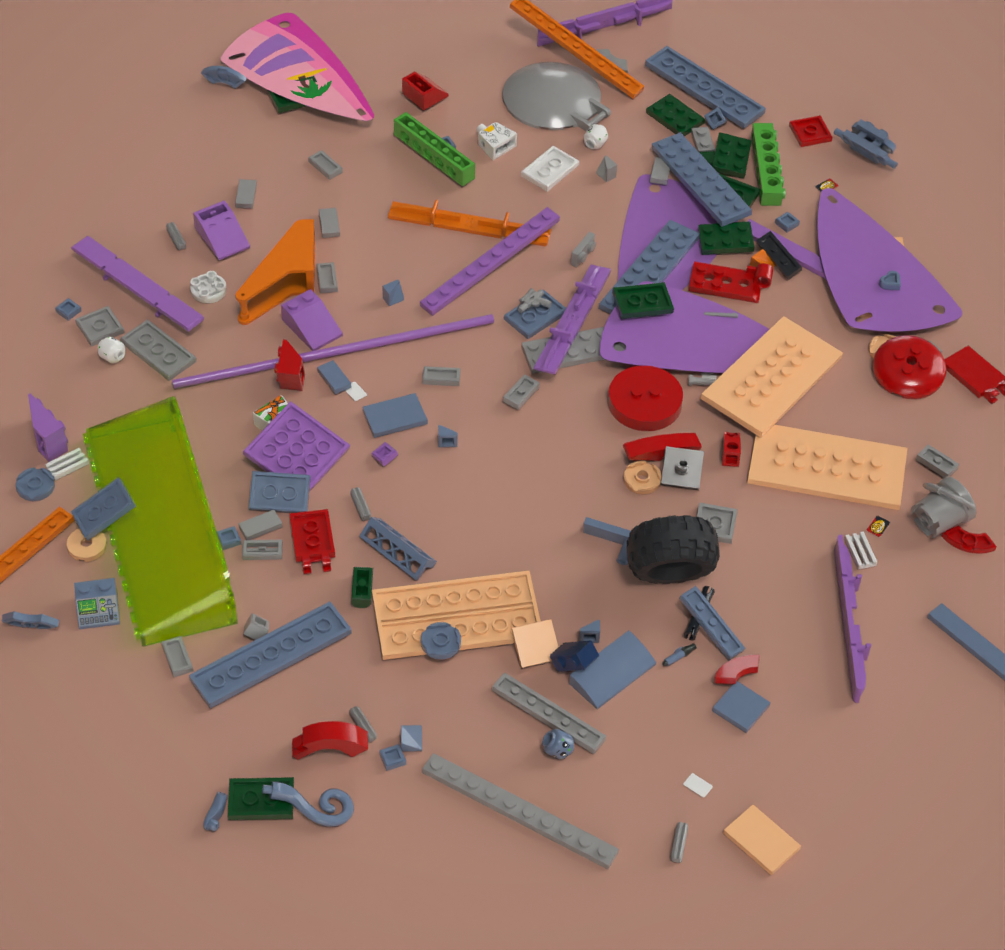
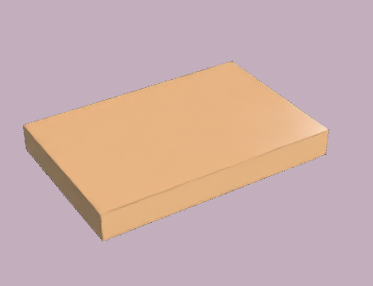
[723,805,801,875]

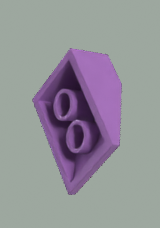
[281,289,343,351]

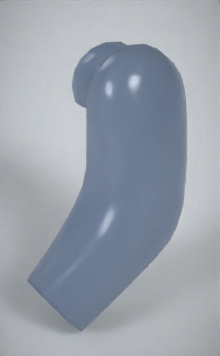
[203,792,227,831]

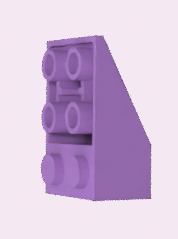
[193,200,250,260]
[28,393,68,462]

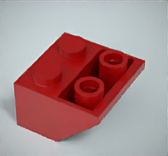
[402,71,449,110]
[274,339,305,391]

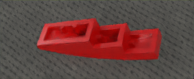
[623,433,702,461]

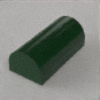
[351,567,373,608]

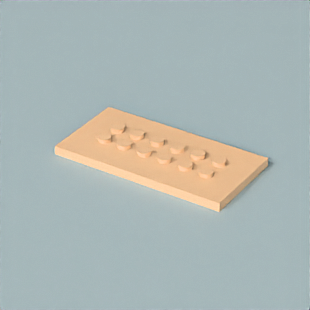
[700,316,843,438]
[747,425,907,510]
[372,571,541,660]

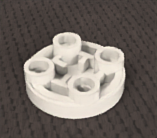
[190,271,227,304]

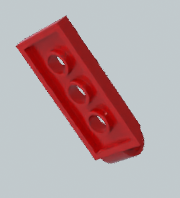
[688,261,773,303]

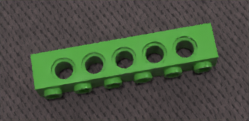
[394,112,475,187]
[751,123,786,206]

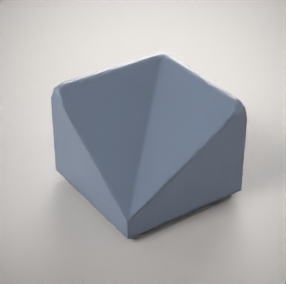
[704,107,727,130]
[382,280,404,306]
[438,425,458,447]
[579,620,600,643]
[401,725,422,752]

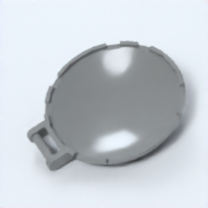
[503,62,611,131]

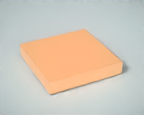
[511,619,558,668]

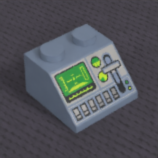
[74,578,120,630]

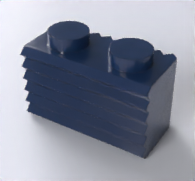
[550,640,599,672]

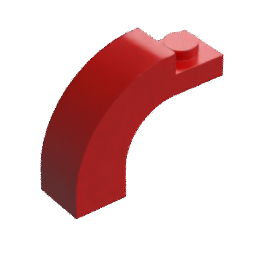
[292,721,368,760]

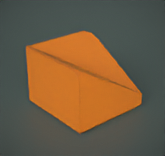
[750,249,775,268]

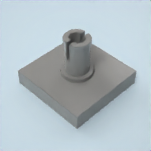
[661,446,704,490]

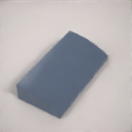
[569,630,656,710]

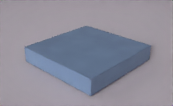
[712,681,770,733]

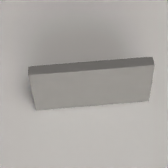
[120,319,197,381]

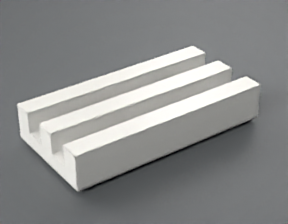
[45,448,89,481]
[844,532,877,570]

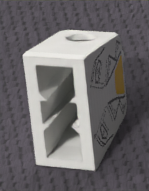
[476,122,517,161]

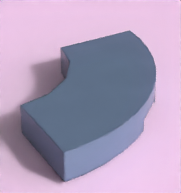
[201,66,247,89]
[1,611,59,629]

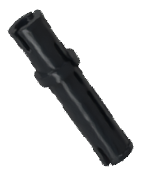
[683,586,715,641]

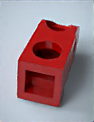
[722,432,741,467]

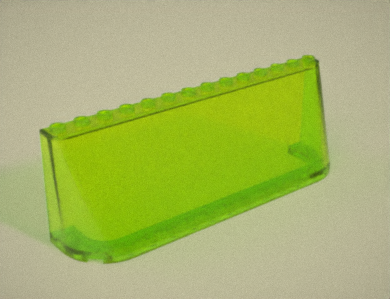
[82,396,238,647]

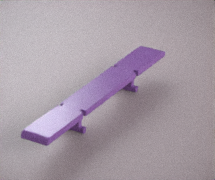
[537,0,673,47]
[71,236,204,332]
[534,264,611,375]
[834,535,871,703]

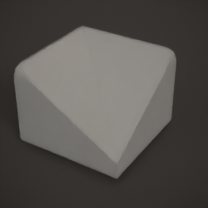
[596,156,617,182]
[244,613,269,640]

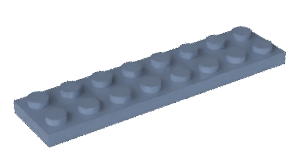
[645,46,766,129]
[652,132,752,227]
[598,220,700,314]
[189,602,352,708]

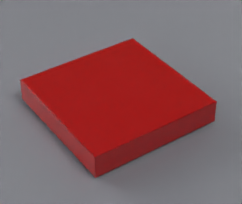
[789,115,833,147]

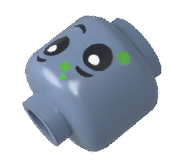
[542,728,574,759]

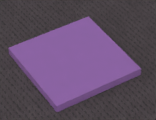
[243,401,350,492]

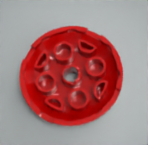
[873,335,946,399]

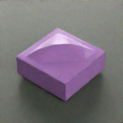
[371,442,398,466]

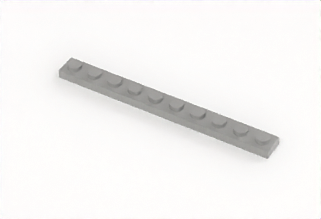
[422,753,619,869]

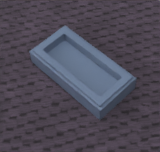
[317,360,352,394]

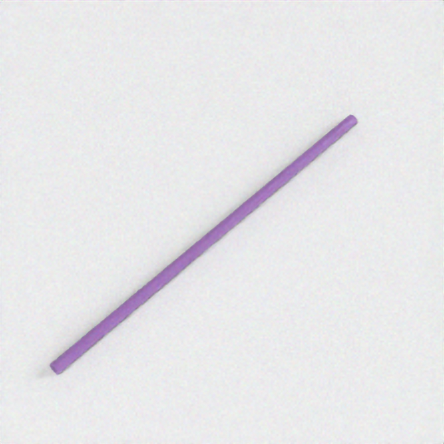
[172,314,494,389]

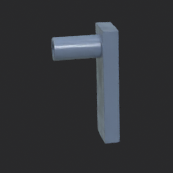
[584,517,631,565]

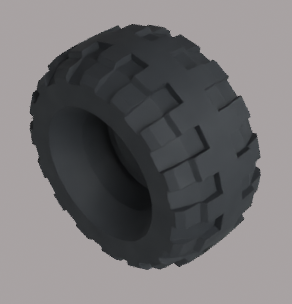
[626,515,720,584]

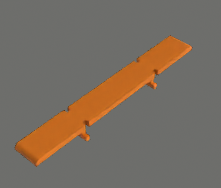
[388,200,552,246]

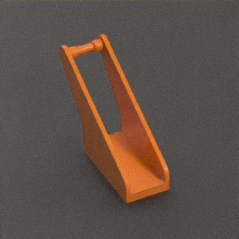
[235,219,315,325]

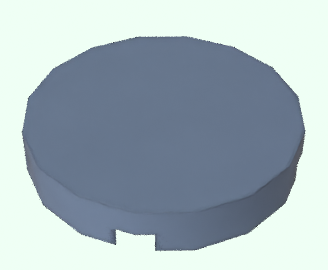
[16,467,55,501]
[421,622,461,659]

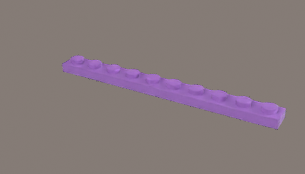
[420,207,560,316]

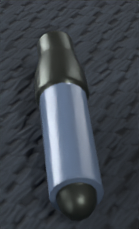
[663,643,697,666]

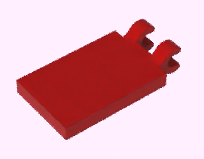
[944,345,1005,404]
[289,509,335,574]

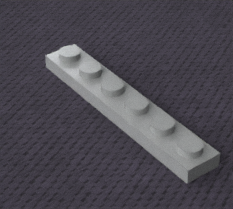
[492,673,606,754]

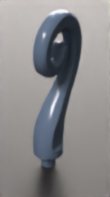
[262,782,354,827]

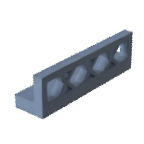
[359,517,437,580]

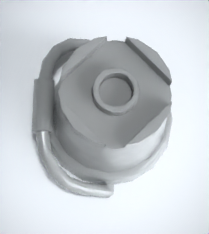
[911,476,976,538]

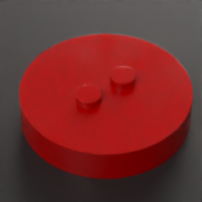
[608,365,683,431]

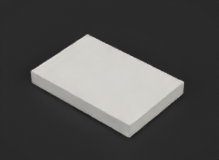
[521,146,579,192]

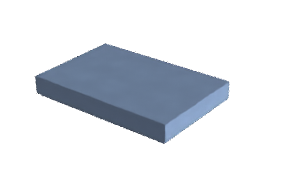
[504,290,566,339]
[362,393,428,438]
[249,471,311,513]
[71,477,136,540]

